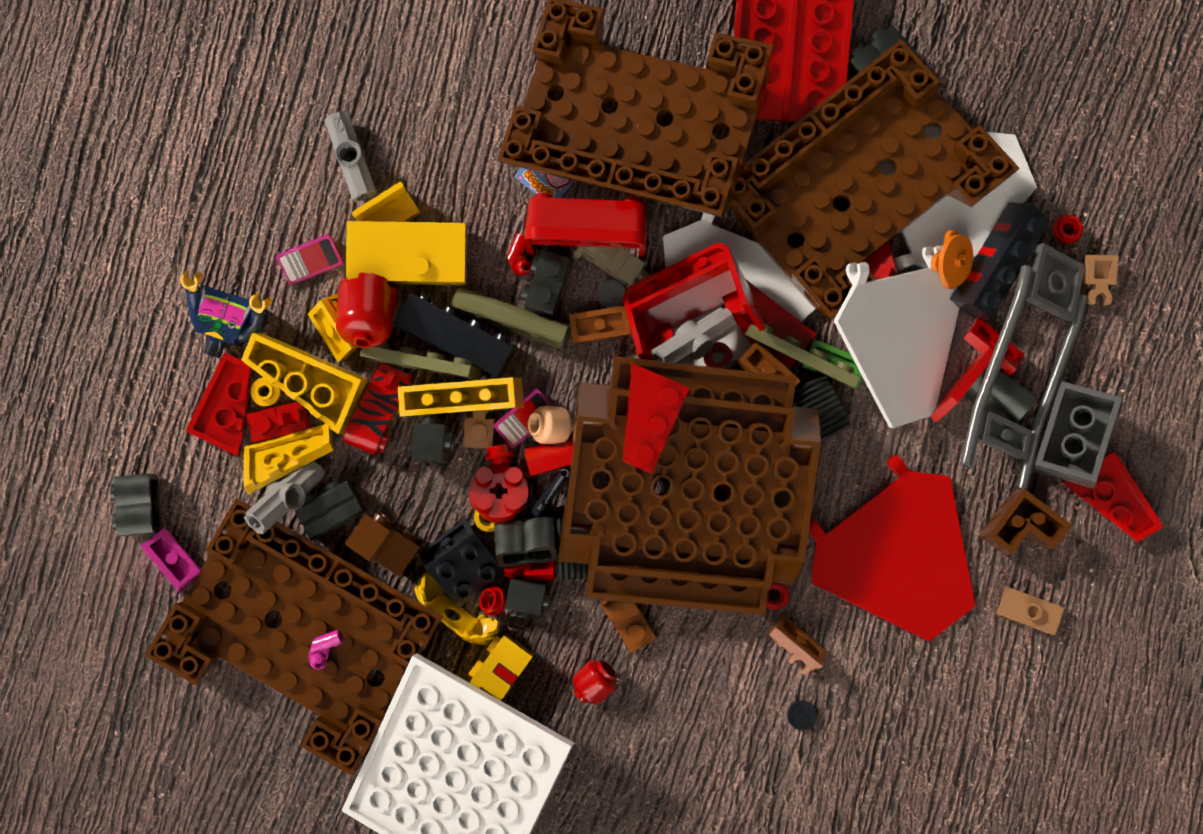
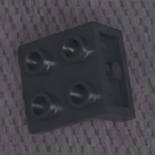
[419,518,505,607]

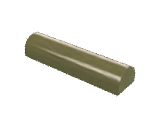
[451,287,570,349]

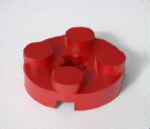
[469,464,528,523]

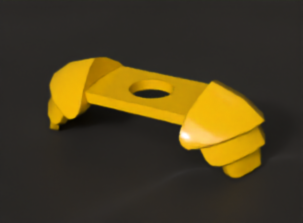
[415,572,500,645]

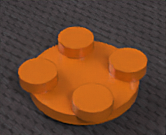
[931,230,973,289]

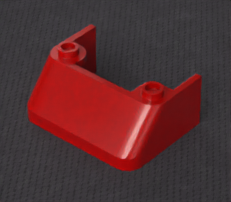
[525,193,647,261]
[623,243,765,360]

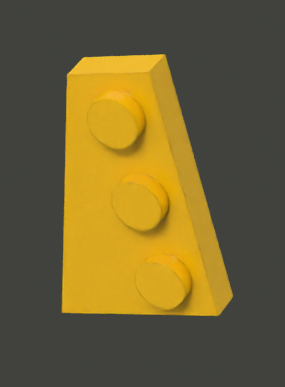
[244,424,333,495]

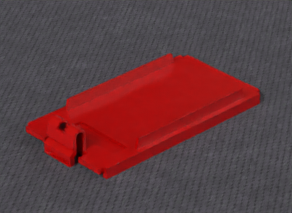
[734,0,854,123]

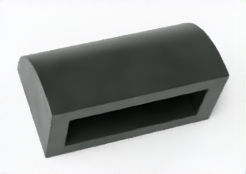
[964,364,1037,423]

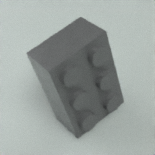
[1034,381,1122,489]

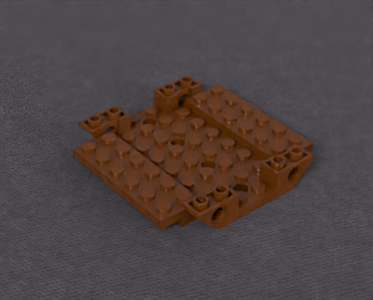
[558,356,821,615]

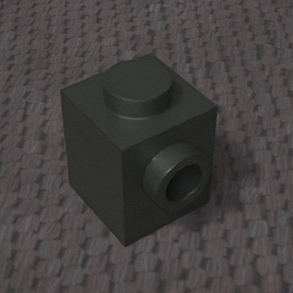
[505,578,551,620]

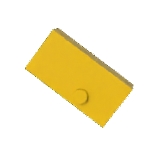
[346,221,468,286]

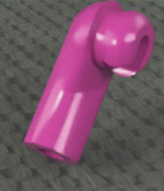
[308,629,344,670]

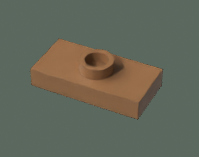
[996,587,1064,636]

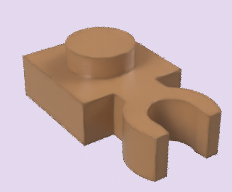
[1083,255,1119,305]
[463,410,495,449]

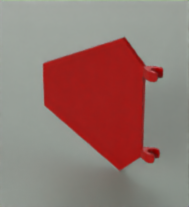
[809,455,976,642]

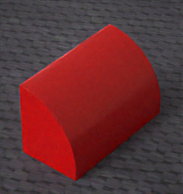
[524,435,574,477]

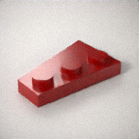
[622,363,690,474]

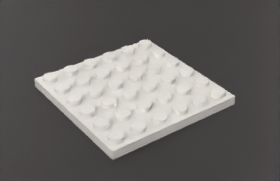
[342,653,575,834]

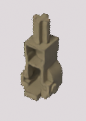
[571,246,651,287]

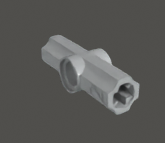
[324,111,377,202]
[651,308,737,364]
[244,461,325,534]

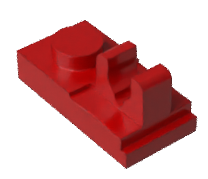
[246,402,311,443]

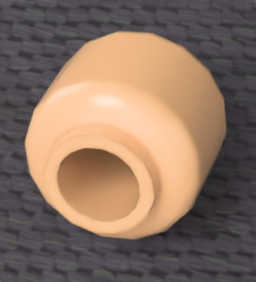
[528,406,574,444]

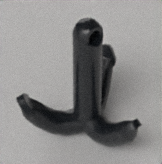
[528,466,571,518]

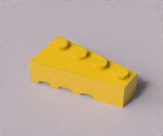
[241,333,369,435]

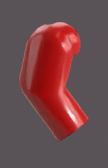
[507,233,532,277]

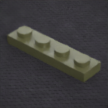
[744,324,860,388]
[360,343,481,381]

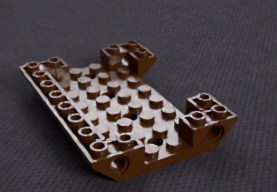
[497,0,773,217]
[729,39,1020,320]
[144,498,443,776]

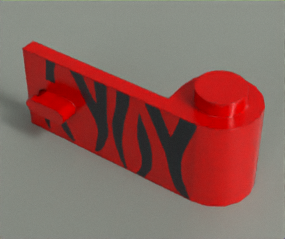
[343,362,413,456]

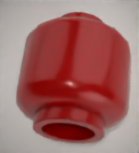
[573,660,617,705]

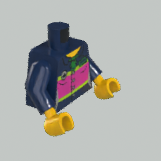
[180,270,272,359]

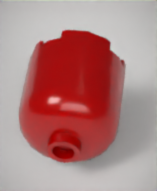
[336,272,397,348]

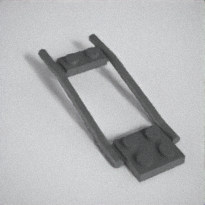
[960,243,1088,491]

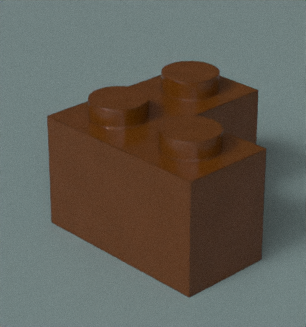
[979,488,1072,555]
[345,512,423,577]

